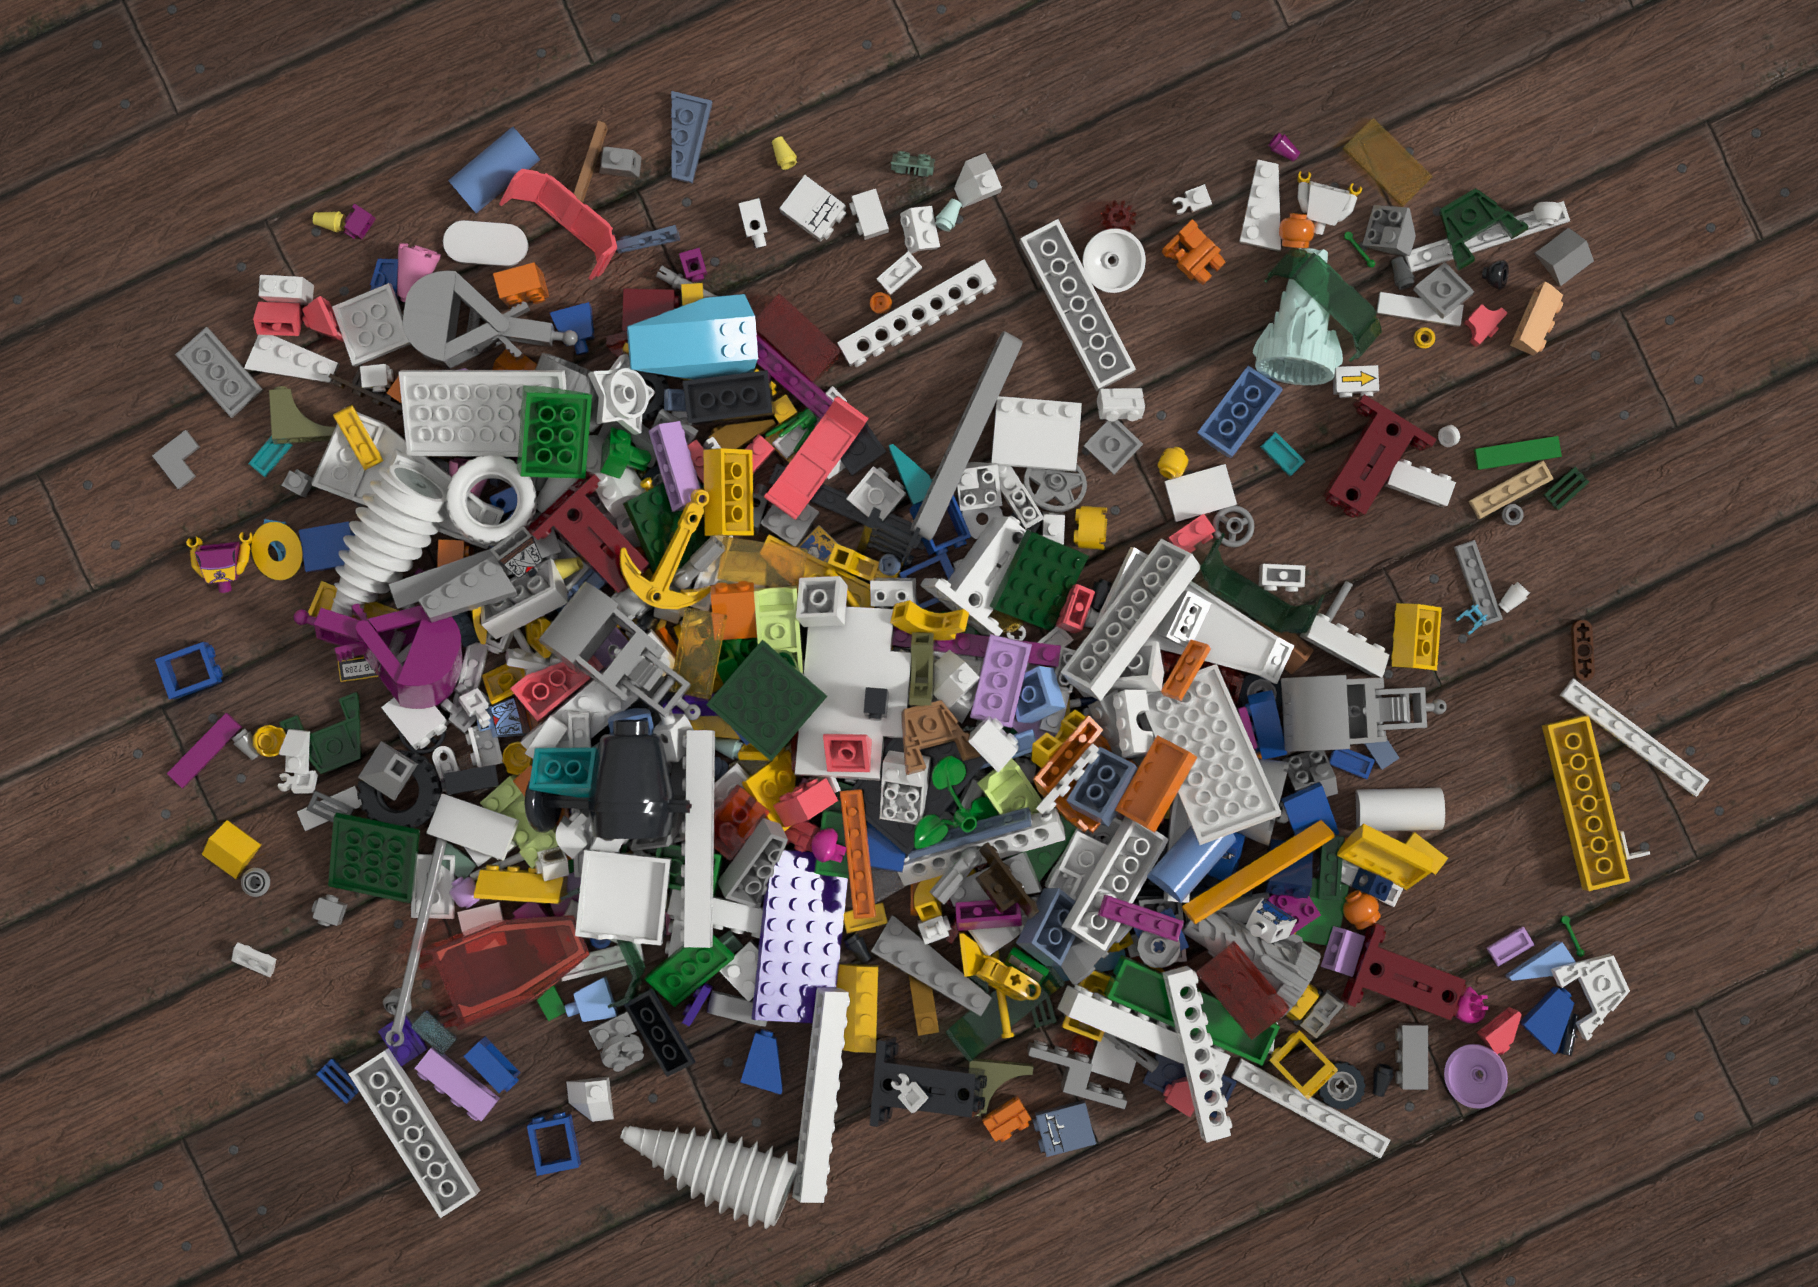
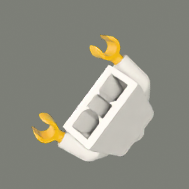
[1297,171,1362,235]

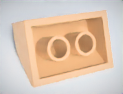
[1510,282,1563,355]

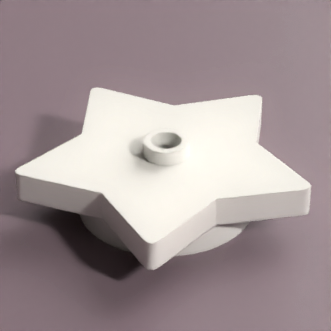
[588,354,655,435]

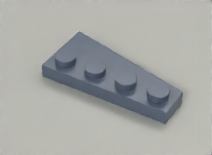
[671,91,713,184]

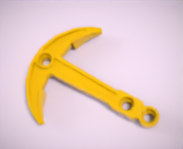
[620,489,711,610]

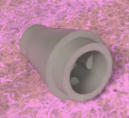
[231,729,260,760]

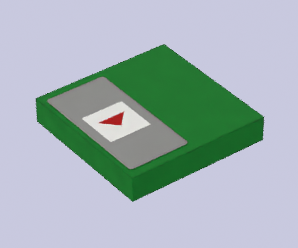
[1004,947,1049,990]

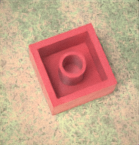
[773,778,838,828]

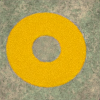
[251,522,303,580]

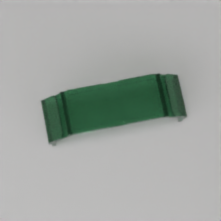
[1264,247,1382,362]
[1200,533,1325,633]
[560,885,645,1009]
[945,958,1066,1062]

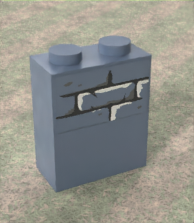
[1032,1100,1096,1157]

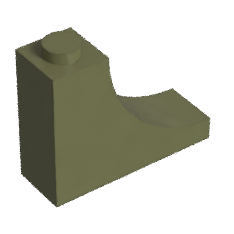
[269,386,336,444]
[966,1058,1033,1116]

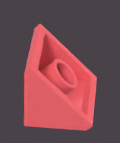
[823,734,872,772]

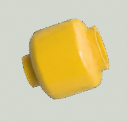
[1158,447,1189,479]

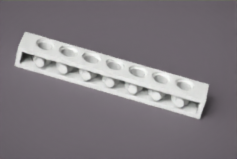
[837,259,997,367]
[898,808,1065,886]
[1162,966,1232,1143]

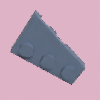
[616,225,681,253]

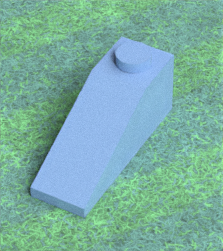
[1505,940,1575,981]

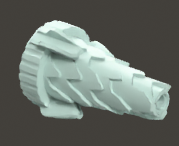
[1253,248,1343,385]

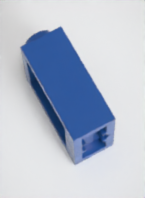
[909,495,972,556]
[899,552,954,609]
[155,642,223,699]
[464,1036,521,1093]
[527,1112,581,1176]

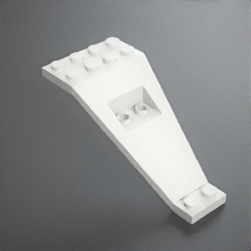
[311,407,504,549]
[1095,547,1294,684]

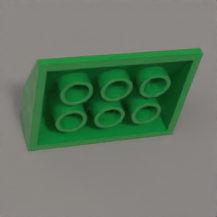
[517,385,592,479]

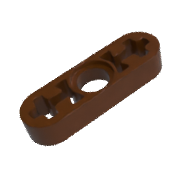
[1571,620,1595,681]

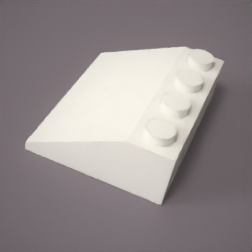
[991,396,1082,472]

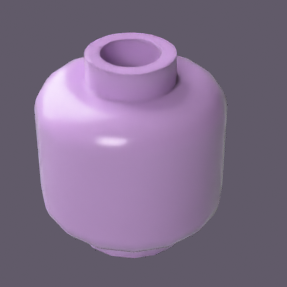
[449,876,480,908]

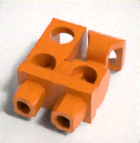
[1162,219,1226,285]

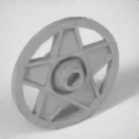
[1024,464,1087,512]

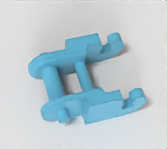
[1456,604,1488,635]

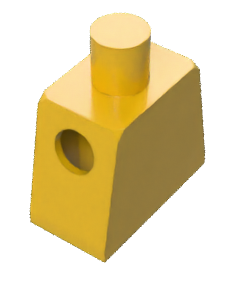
[1286,983,1319,1021]

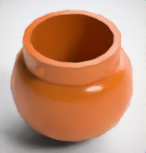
[1279,213,1315,248]
[1343,890,1381,929]

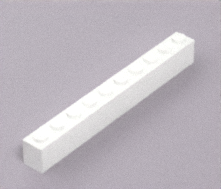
[680,730,715,948]
[792,987,850,1203]

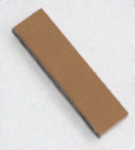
[574,121,608,203]

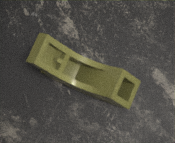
[909,632,934,706]

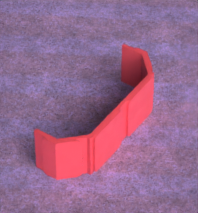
[499,169,617,281]
[764,396,869,520]

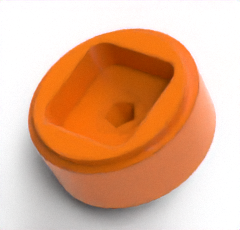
[870,292,892,314]

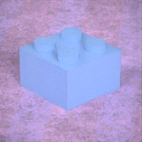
[1015,666,1065,723]

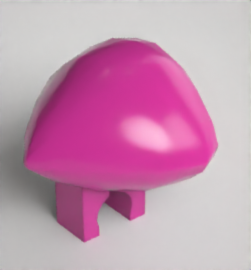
[811,828,846,863]
[1456,987,1488,1023]

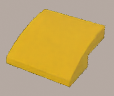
[468,607,487,644]

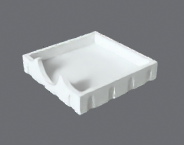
[575,849,672,945]

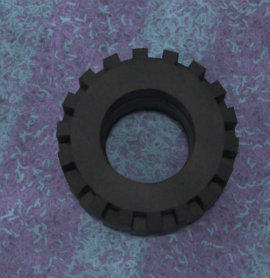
[635,370,669,422]

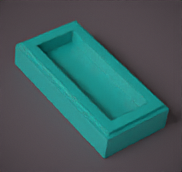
[1260,432,1305,477]
[248,435,293,477]

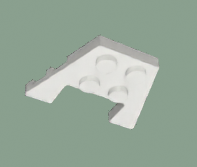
[1551,954,1630,1041]

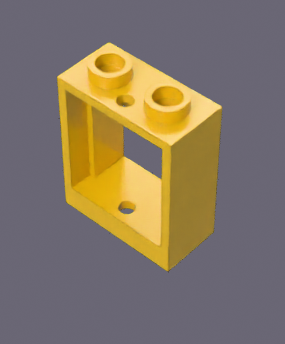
[1269,1030,1338,1100]

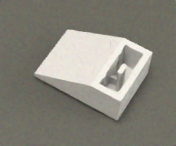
[880,750,931,825]

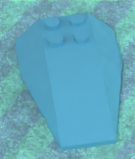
[627,294,758,380]

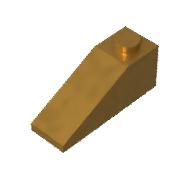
[709,419,776,449]
[909,975,939,1036]

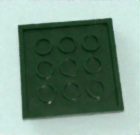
[623,482,711,573]
[990,529,1089,631]
[706,640,828,761]
[328,812,420,904]

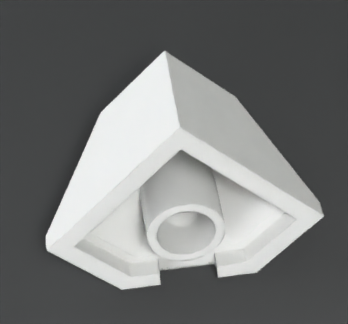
[954,153,1002,208]
[933,650,980,709]
[566,1076,614,1122]

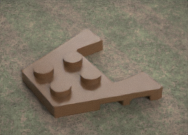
[901,700,981,775]

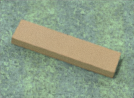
[1469,461,1553,520]

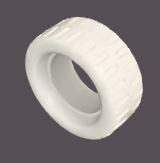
[446,455,537,546]

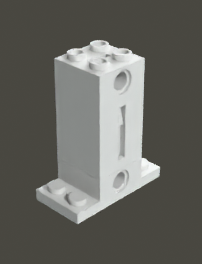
[920,516,1029,637]

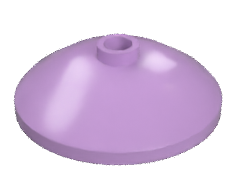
[1444,1044,1508,1108]

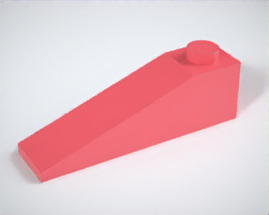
[510,655,604,724]

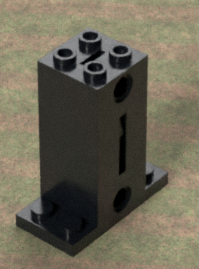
[870,1036,987,1127]

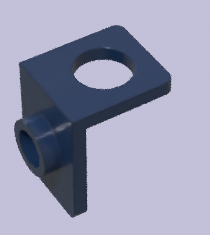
[1352,868,1393,901]

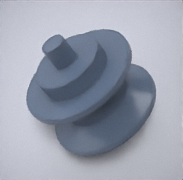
[714,757,728,780]

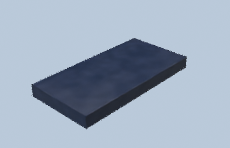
[1142,1053,1237,1118]

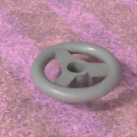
[1212,505,1254,547]

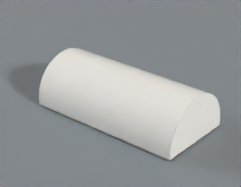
[1356,788,1445,831]

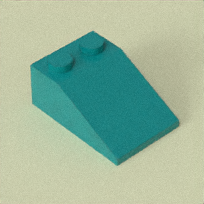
[889,444,933,506]
[529,747,598,798]

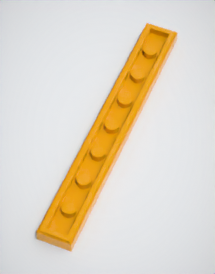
[1182,820,1335,924]

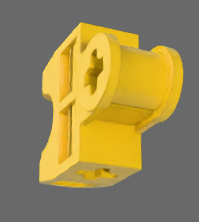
[976,955,1041,1001]

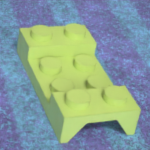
[754,586,803,673]
[977,758,1042,815]
[480,775,559,868]

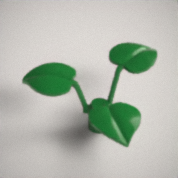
[914,755,999,849]

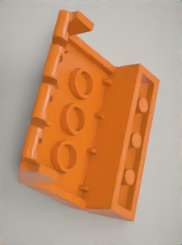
[1033,715,1139,833]

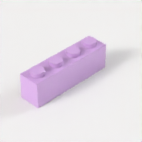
[648,421,704,512]
[415,1046,500,1121]

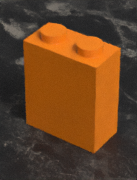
[711,581,757,640]

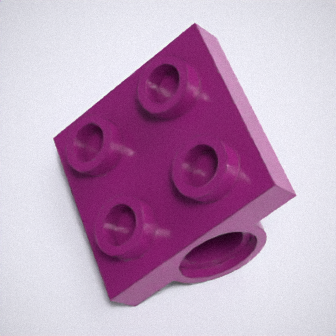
[1266,894,1321,936]

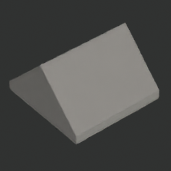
[1534,228,1594,287]

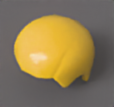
[253,725,286,757]
[502,741,533,775]

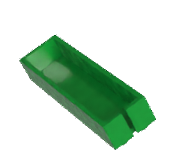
[1104,955,1280,1066]

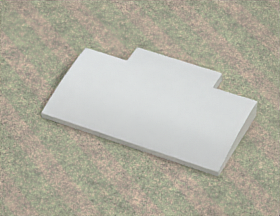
[795,607,911,781]

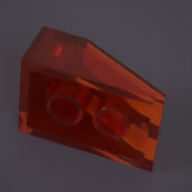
[714,784,771,861]

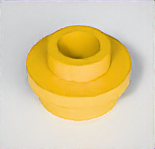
[1414,327,1435,349]

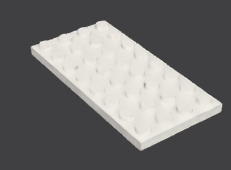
[399,370,566,457]
[1144,664,1281,845]

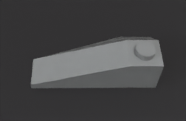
[1061,923,1132,985]

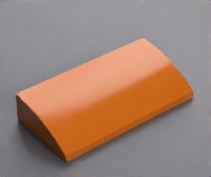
[1115,735,1197,833]

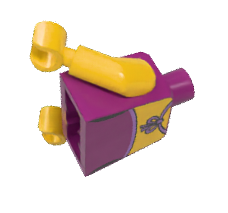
[186,532,253,593]

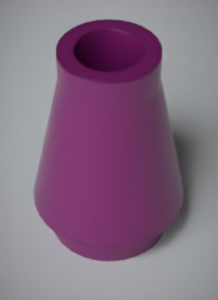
[1268,132,1300,162]

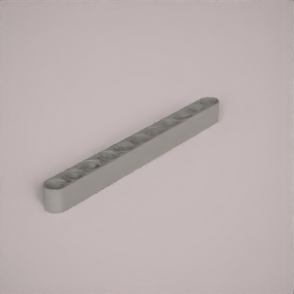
[910,331,1023,541]

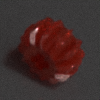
[1101,200,1136,232]

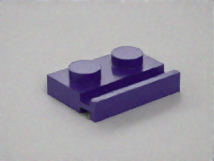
[682,983,713,1027]
[378,1016,428,1066]

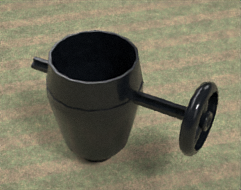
[524,720,692,839]

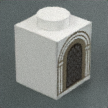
[535,847,569,881]

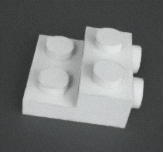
[846,466,906,521]

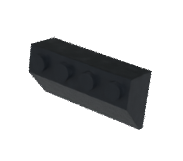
[623,987,696,1077]

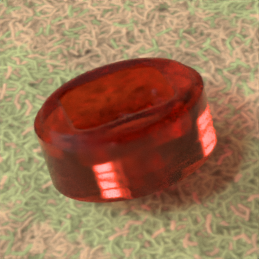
[1072,1034,1094,1055]

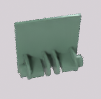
[891,151,935,177]

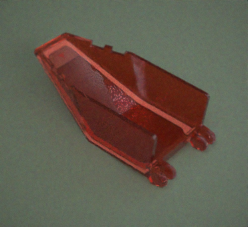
[419,915,590,1030]

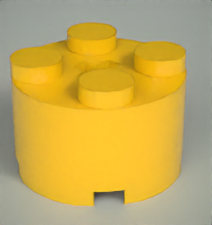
[1074,506,1107,550]

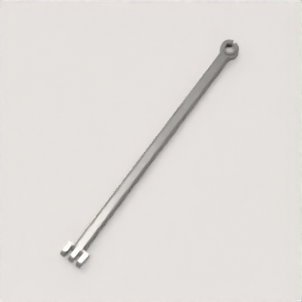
[385,837,447,1047]

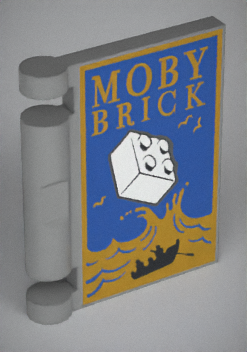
[797,525,838,563]

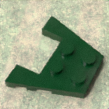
[1439,188,1529,271]
[279,692,362,774]

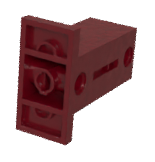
[1322,394,1437,518]
[526,471,649,593]
[1340,923,1467,1020]

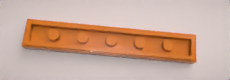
[840,789,876,919]

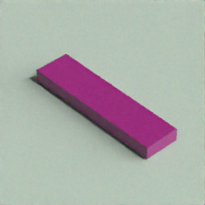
[167,713,243,788]
[1098,895,1184,942]

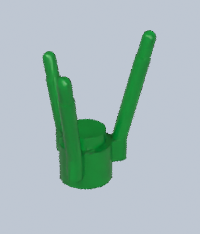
[765,408,817,453]

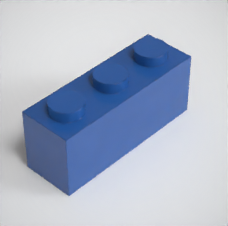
[1245,690,1287,759]

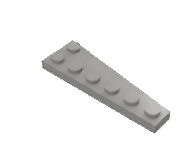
[871,916,992,1017]

